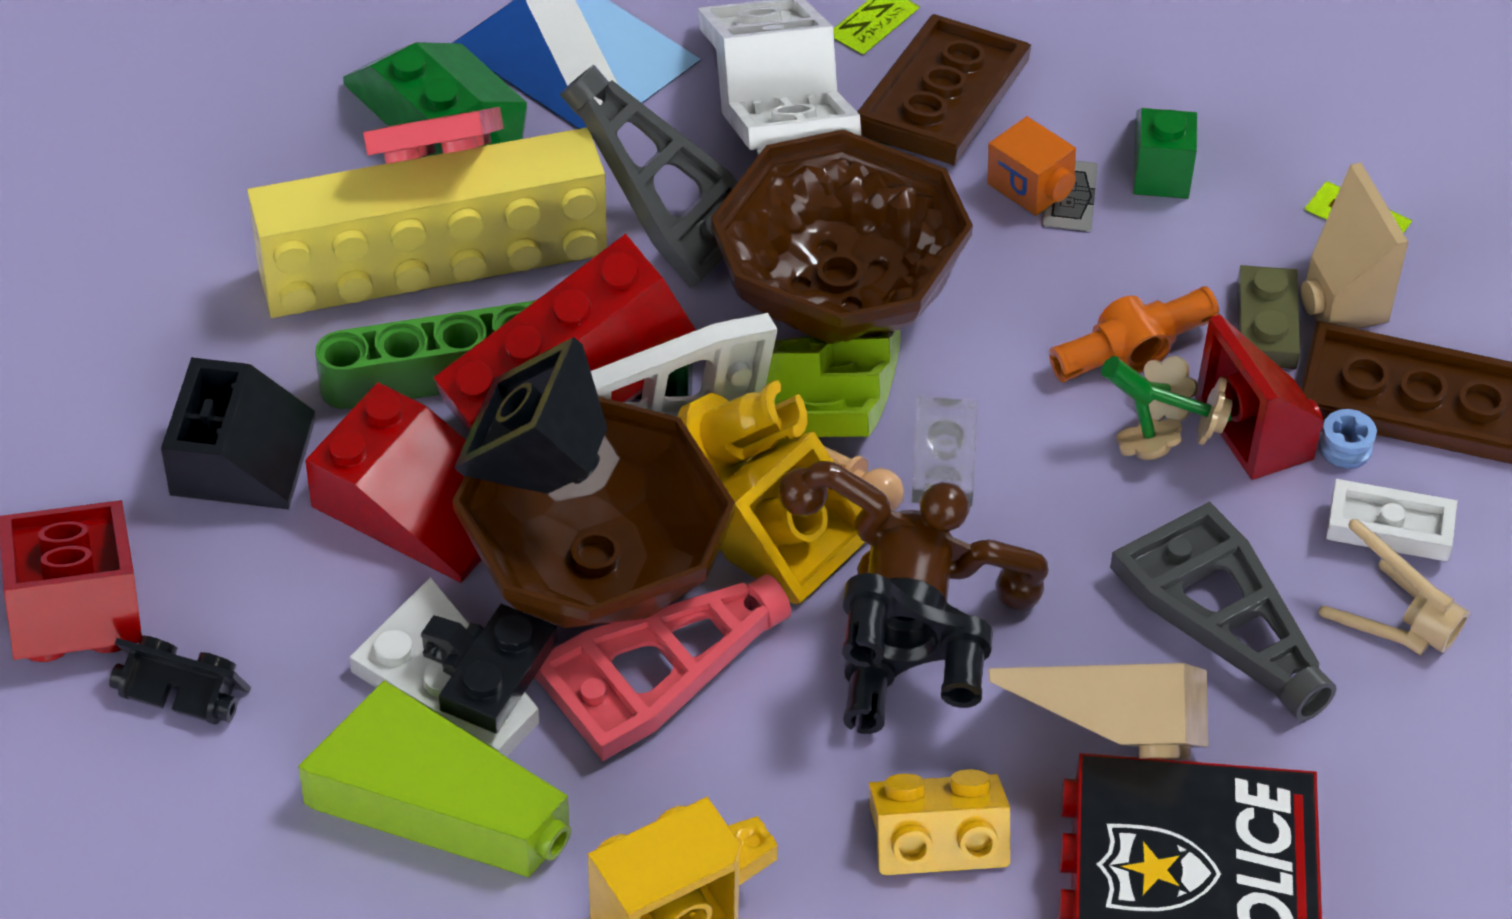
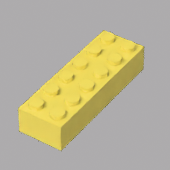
[247,127,607,318]

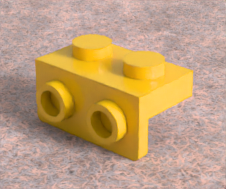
[868,769,1010,875]

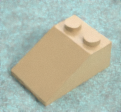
[989,663,1209,760]

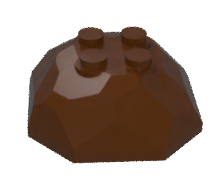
[452,397,735,628]

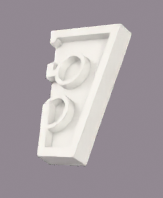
[349,577,539,757]

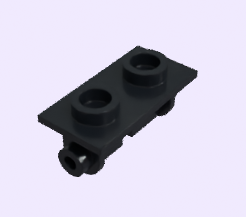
[109,635,251,725]

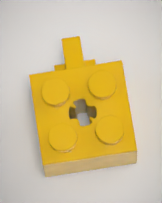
[588,796,778,919]

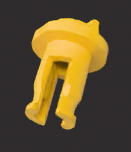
[677,380,808,484]

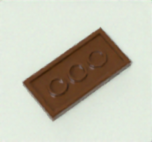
[857,14,1031,166]
[1301,321,1512,464]

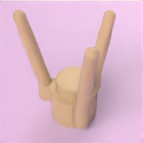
[1318,519,1470,656]

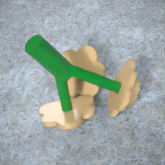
[1101,356,1232,460]

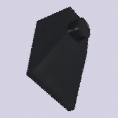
[454,337,608,494]

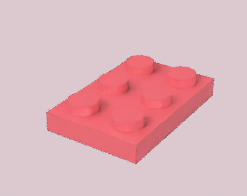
[363,107,504,164]

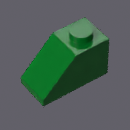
[1133,108,1197,199]

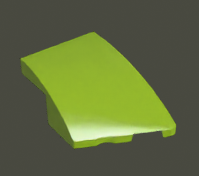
[766,330,901,437]

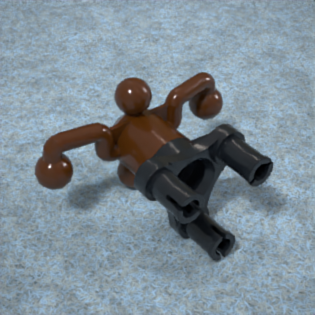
[778,461,1049,734]

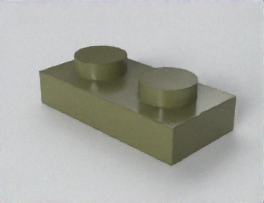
[1237,265,1300,369]

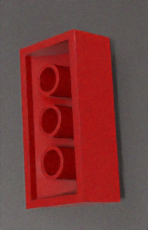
[433,234,696,433]

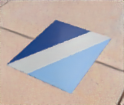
[452,0,701,138]

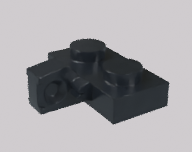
[421,603,558,734]

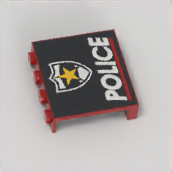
[1058,753,1322,919]

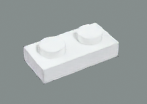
[1326,479,1458,562]

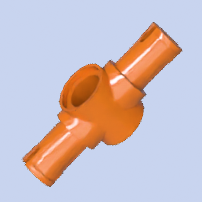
[1049,286,1219,383]

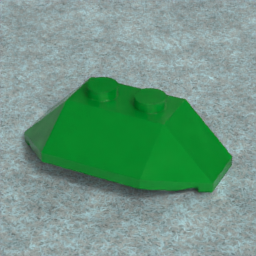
[343,42,527,157]

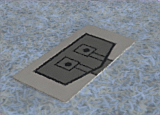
[1042,161,1098,231]

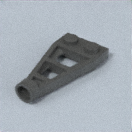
[559,65,738,288]
[1110,501,1336,721]

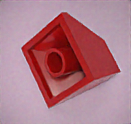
[1195,314,1324,480]

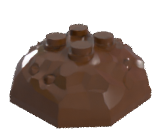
[711,129,973,344]

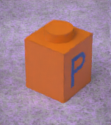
[987,116,1076,216]

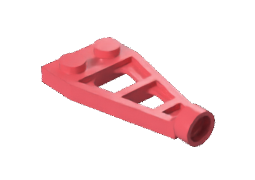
[535,574,791,762]

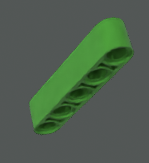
[315,300,536,409]

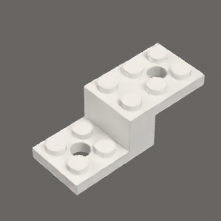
[698,0,861,155]

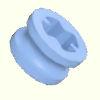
[1319,409,1377,469]

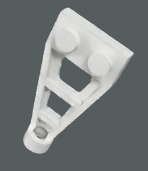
[591,313,778,417]

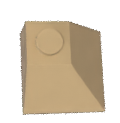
[1301,162,1408,329]

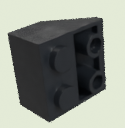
[161,357,316,509]

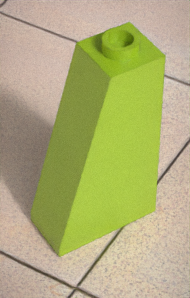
[298,680,571,877]

